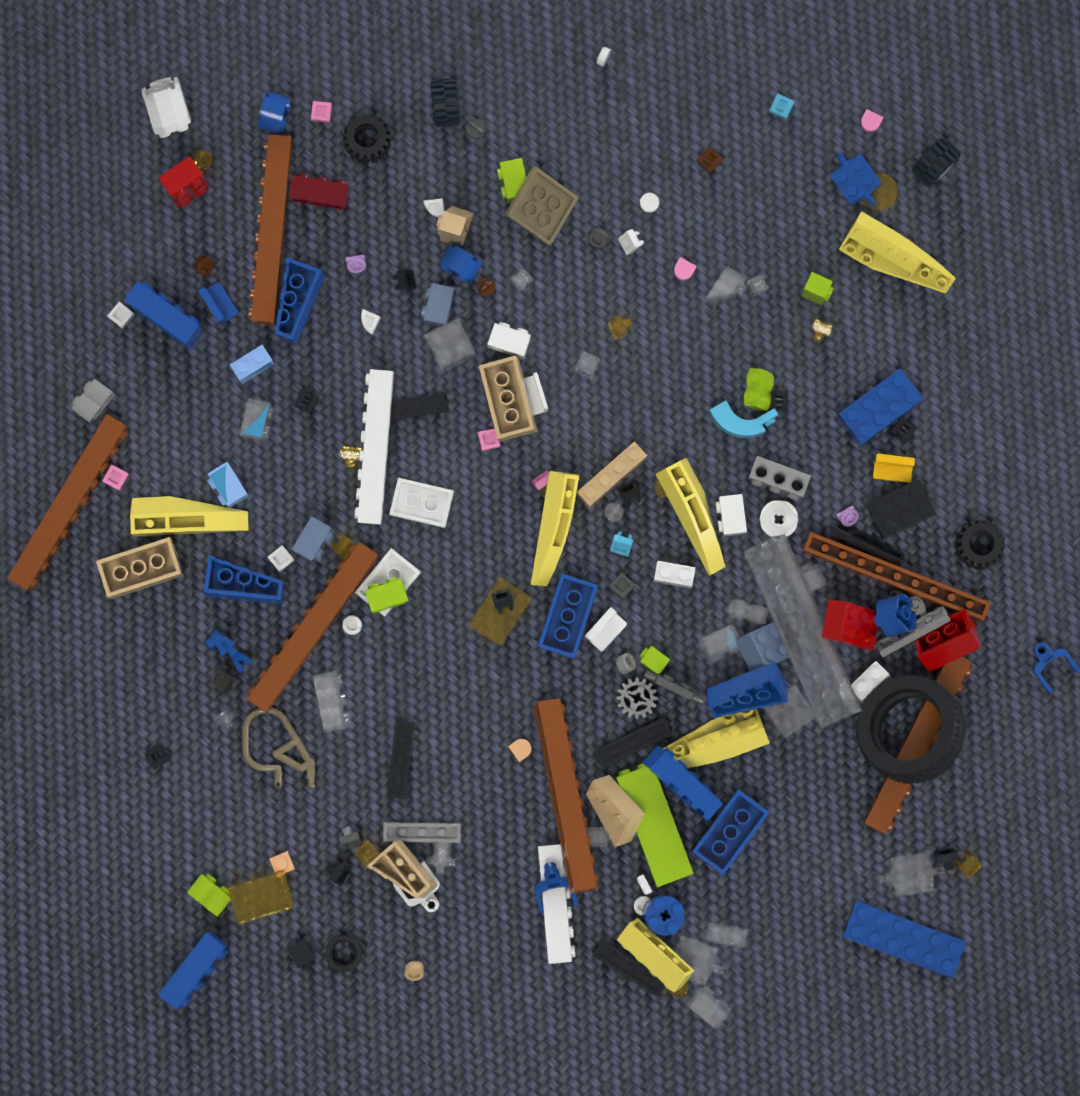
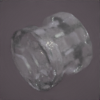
[510,267,534,291]
[746,274,770,296]

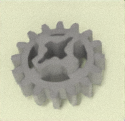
[616,677,658,720]

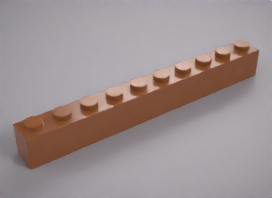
[248,134,293,326]
[7,414,129,592]
[802,532,991,622]
[247,542,379,713]
[863,657,972,834]
[534,698,598,895]

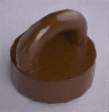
[193,256,214,276]
[476,277,495,297]

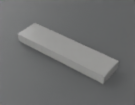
[876,606,951,657]
[383,822,461,843]

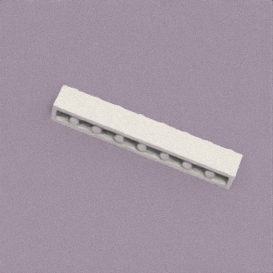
[355,369,394,525]

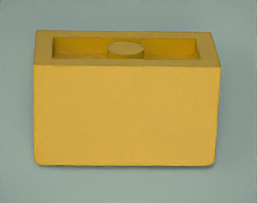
[873,454,915,483]

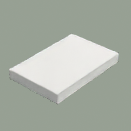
[389,478,454,528]
[355,548,421,617]

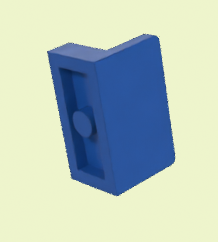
[198,282,239,326]

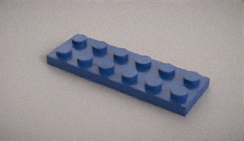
[843,901,966,978]

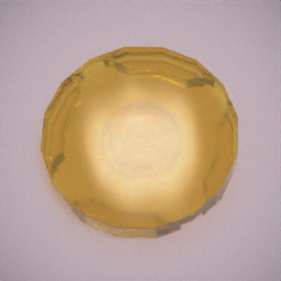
[861,173,898,212]

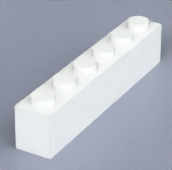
[538,845,575,964]

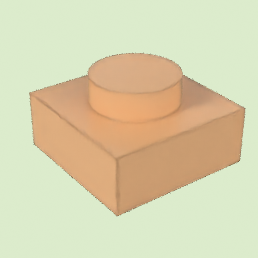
[270,851,295,877]

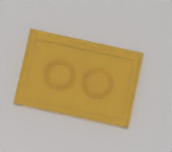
[468,578,532,647]
[227,870,294,925]

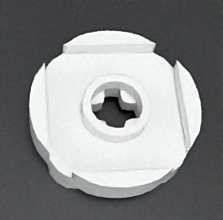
[759,500,798,539]

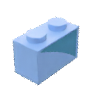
[230,345,274,384]
[207,462,249,508]

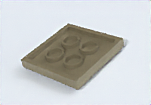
[505,166,579,246]

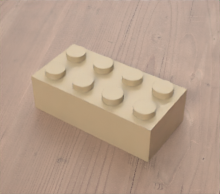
[479,356,538,442]
[96,537,184,599]

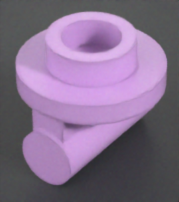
[346,254,366,273]
[836,505,859,526]

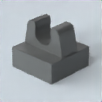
[339,826,362,850]

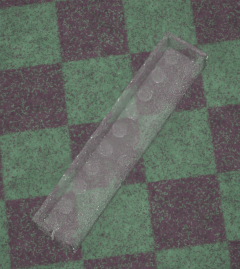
[744,534,863,729]

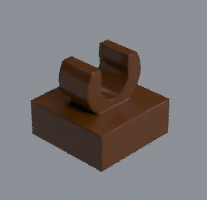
[697,147,724,174]

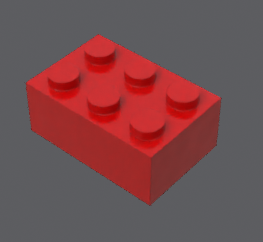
[158,156,209,209]
[821,600,878,651]
[915,609,981,672]

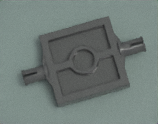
[644,670,706,706]

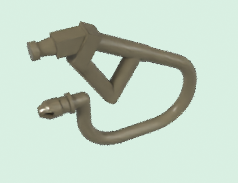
[242,707,316,789]

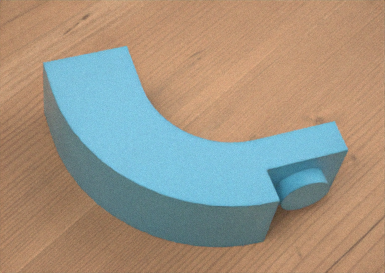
[709,401,778,438]

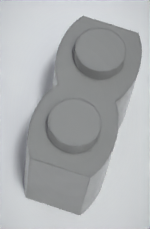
[71,379,115,424]

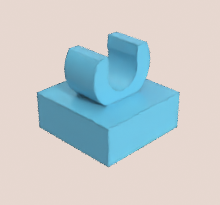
[769,93,795,120]
[610,531,633,557]

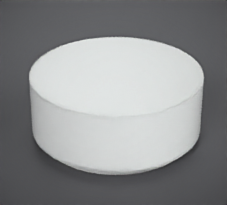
[597,47,611,66]
[640,193,659,213]
[343,615,362,635]
[634,896,650,915]

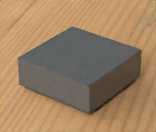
[609,572,636,599]

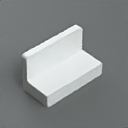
[524,372,548,416]
[585,607,627,652]

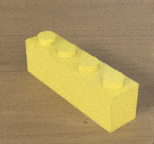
[617,918,694,993]

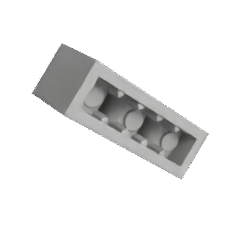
[748,456,811,501]

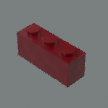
[289,174,350,211]

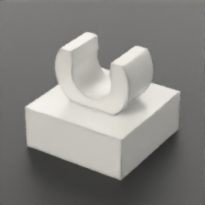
[618,229,644,255]

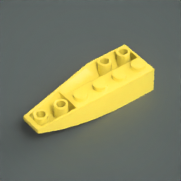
[839,211,955,293]
[656,458,725,576]
[531,471,579,586]
[130,496,249,537]
[663,709,770,768]

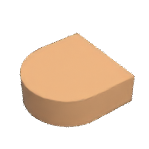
[508,739,531,762]

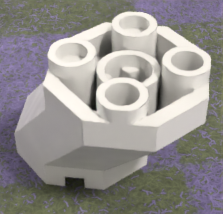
[142,77,191,138]

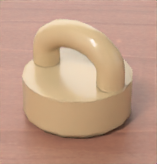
[405,961,424,981]

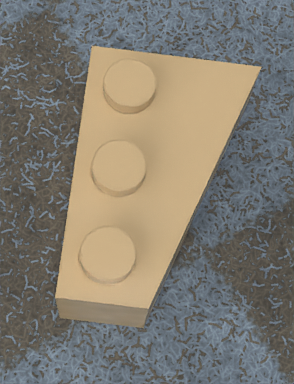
[436,206,474,248]
[586,775,645,847]
[367,841,438,899]

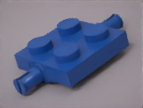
[830,152,882,207]

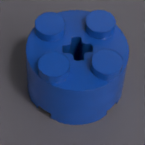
[257,91,291,134]
[439,243,483,284]
[874,594,917,637]
[642,895,684,935]

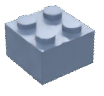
[292,516,335,565]
[735,622,791,671]

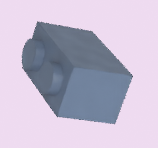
[421,283,455,328]

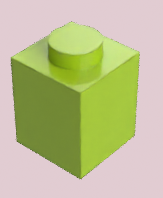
[639,646,670,675]

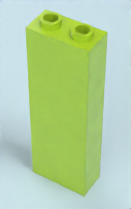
[616,764,694,887]

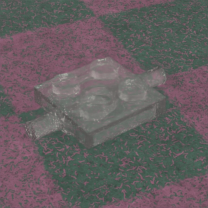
[878,852,945,897]
[672,936,726,985]

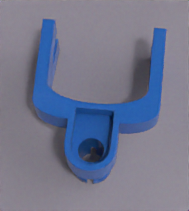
[205,630,253,673]
[1032,642,1080,693]
[534,862,578,914]

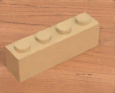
[577,441,647,509]

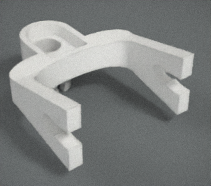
[393,861,440,912]

